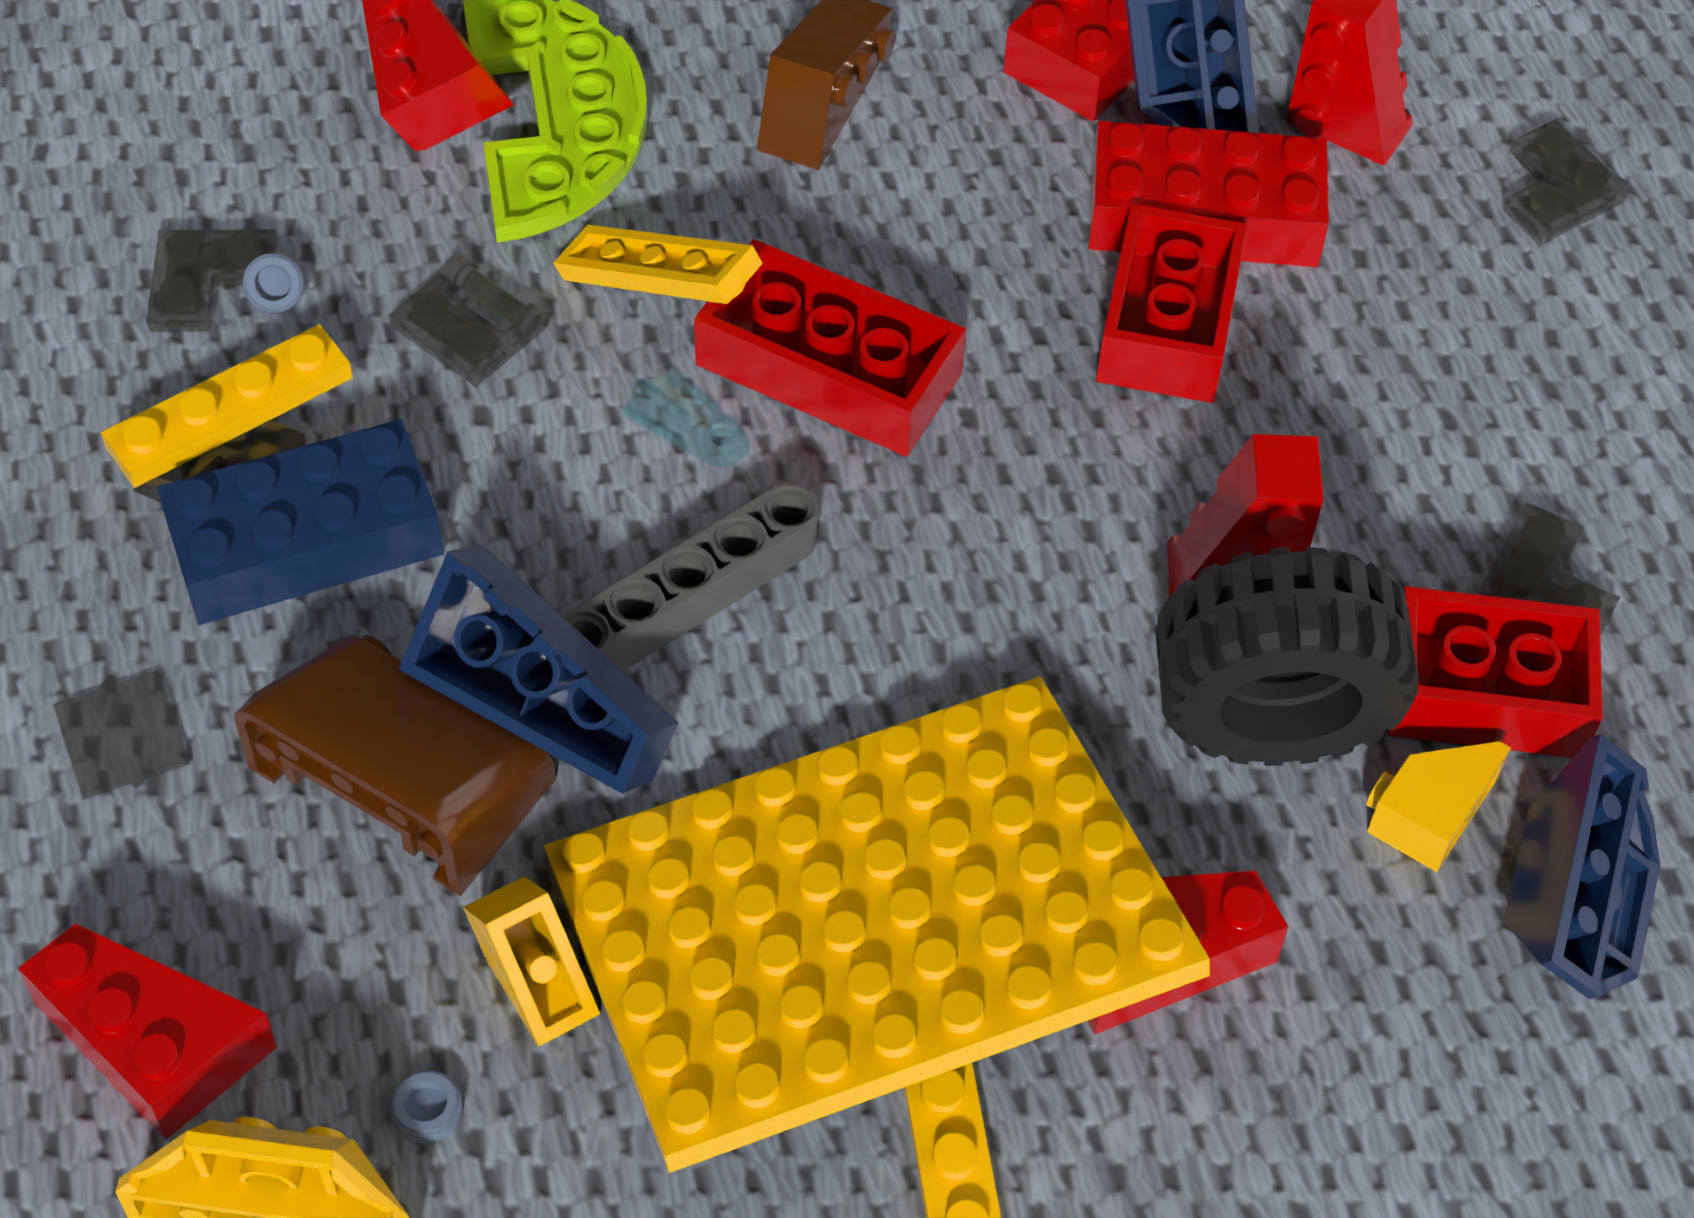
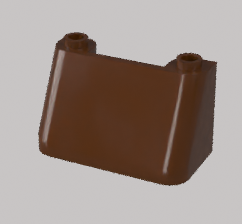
[234,635,556,896]

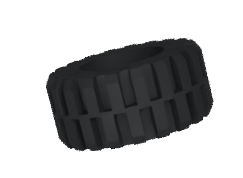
[1155,547,1419,766]

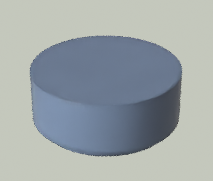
[243,254,303,314]
[390,1070,463,1144]

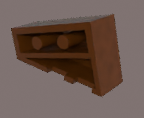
[757,0,896,170]

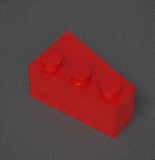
[1167,434,1324,597]
[1087,870,1289,1035]

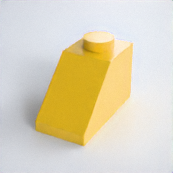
[1366,741,1511,872]
[463,876,600,1046]

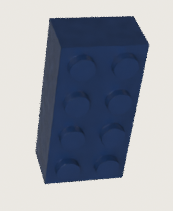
[156,419,444,625]

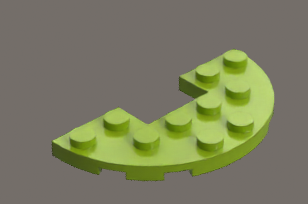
[462,0,648,243]

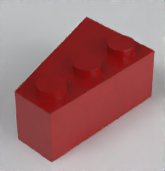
[362,0,514,151]
[1286,0,1413,166]
[18,923,277,1140]

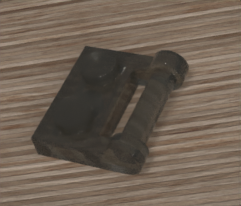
[389,252,550,387]

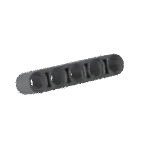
[562,484,818,671]

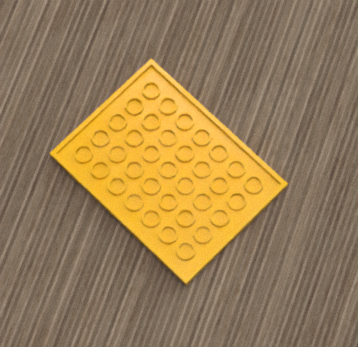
[544,676,1210,1173]

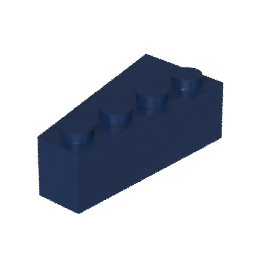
[399,544,679,794]

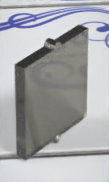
[53,671,190,800]

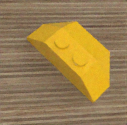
[115,1117,410,1218]

